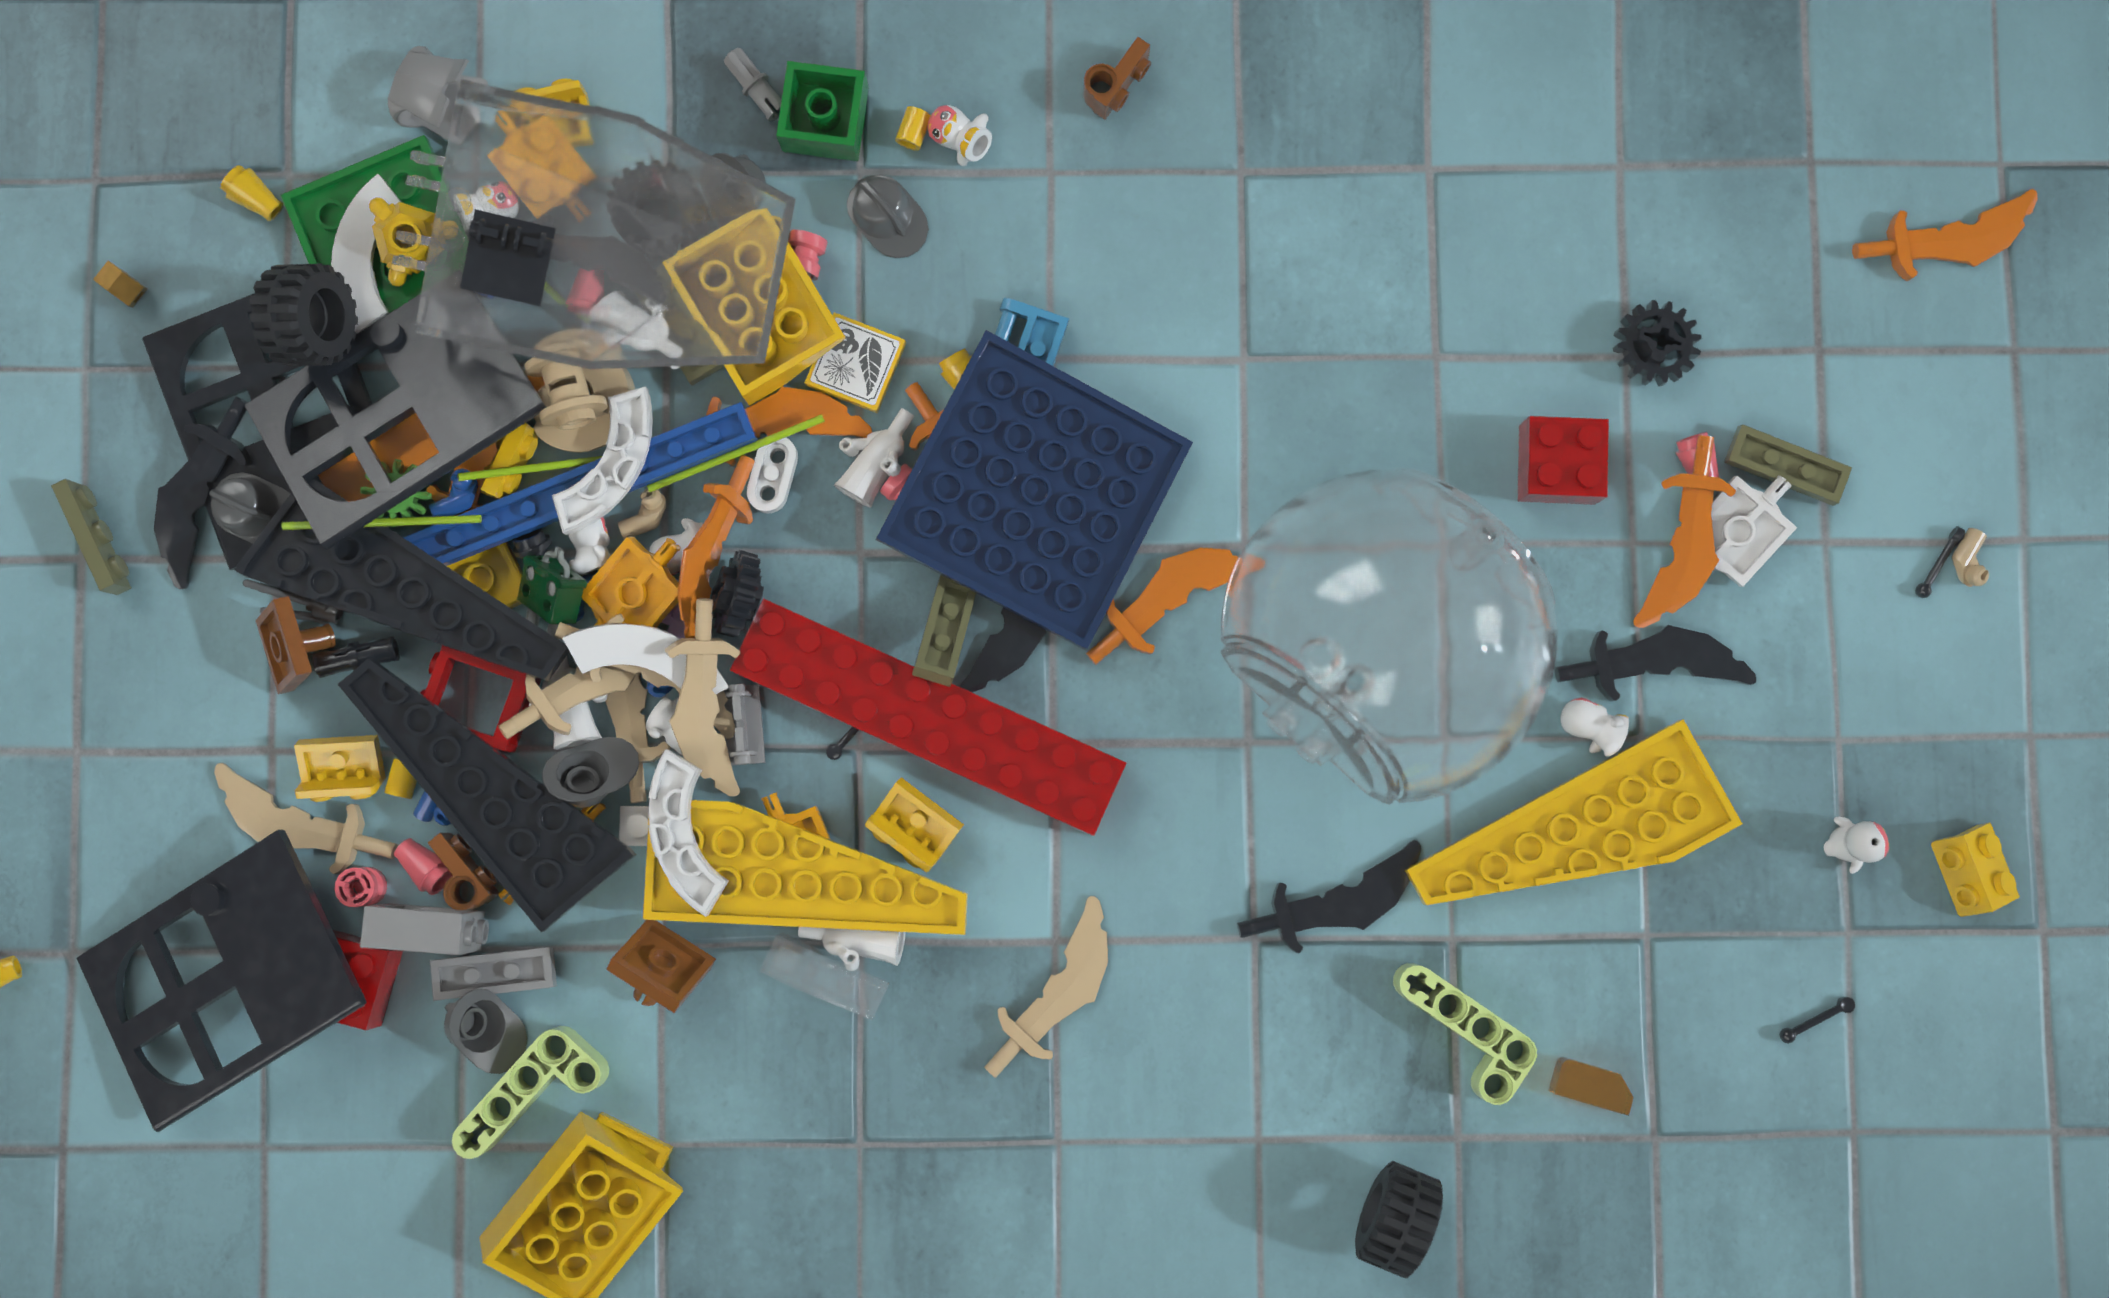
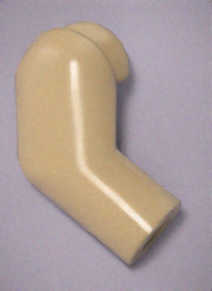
[618,488,666,540]
[1952,528,1989,587]

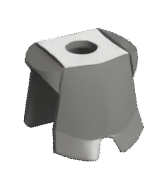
[388,46,488,146]

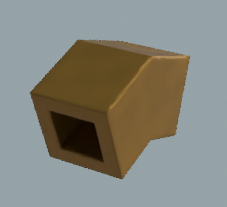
[93,261,148,308]

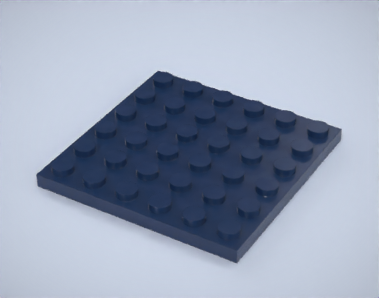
[875,330,1193,650]

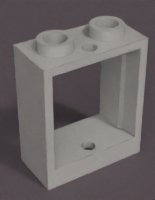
[360,903,489,955]

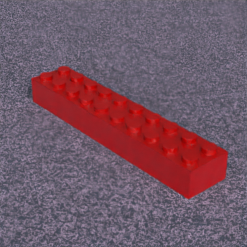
[729,598,1127,836]

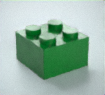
[776,61,869,161]

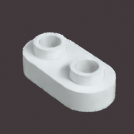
[747,438,798,514]

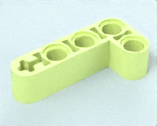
[1393,963,1537,1105]
[452,1026,609,1159]

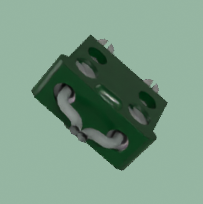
[517,547,587,640]

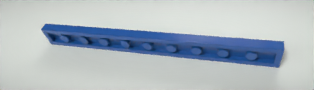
[403,402,757,566]

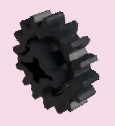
[1613,300,1702,387]
[711,550,764,637]

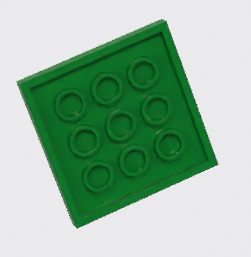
[281,135,469,313]

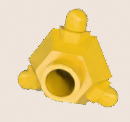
[369,197,459,287]

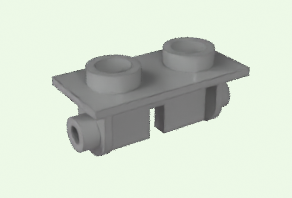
[724,684,766,766]

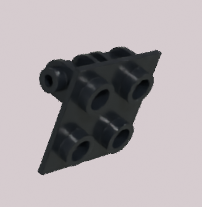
[460,209,556,307]

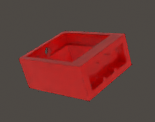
[420,645,541,753]

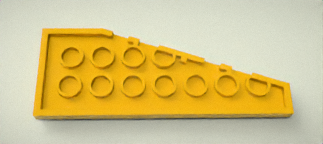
[1405,719,1743,905]
[643,800,968,935]

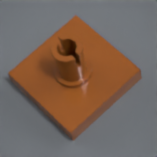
[255,596,336,694]
[606,920,716,1013]

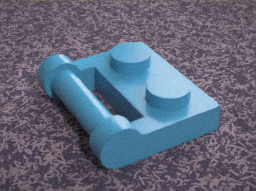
[995,298,1069,366]

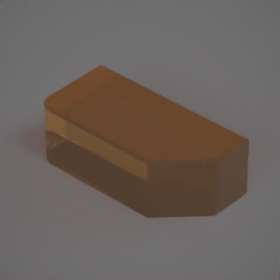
[1548,1057,1634,1116]

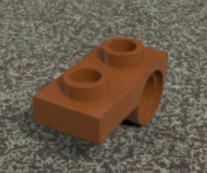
[1083,37,1151,120]
[428,833,499,910]

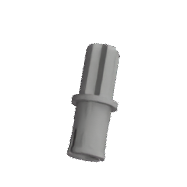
[724,48,782,121]

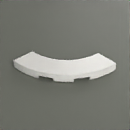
[331,174,401,334]
[552,386,653,535]
[562,623,729,694]
[648,749,729,917]

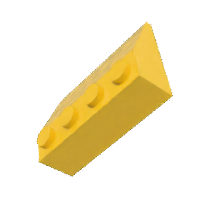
[664,204,845,406]
[479,1111,683,1298]

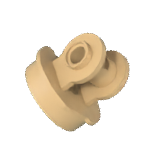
[524,335,635,453]

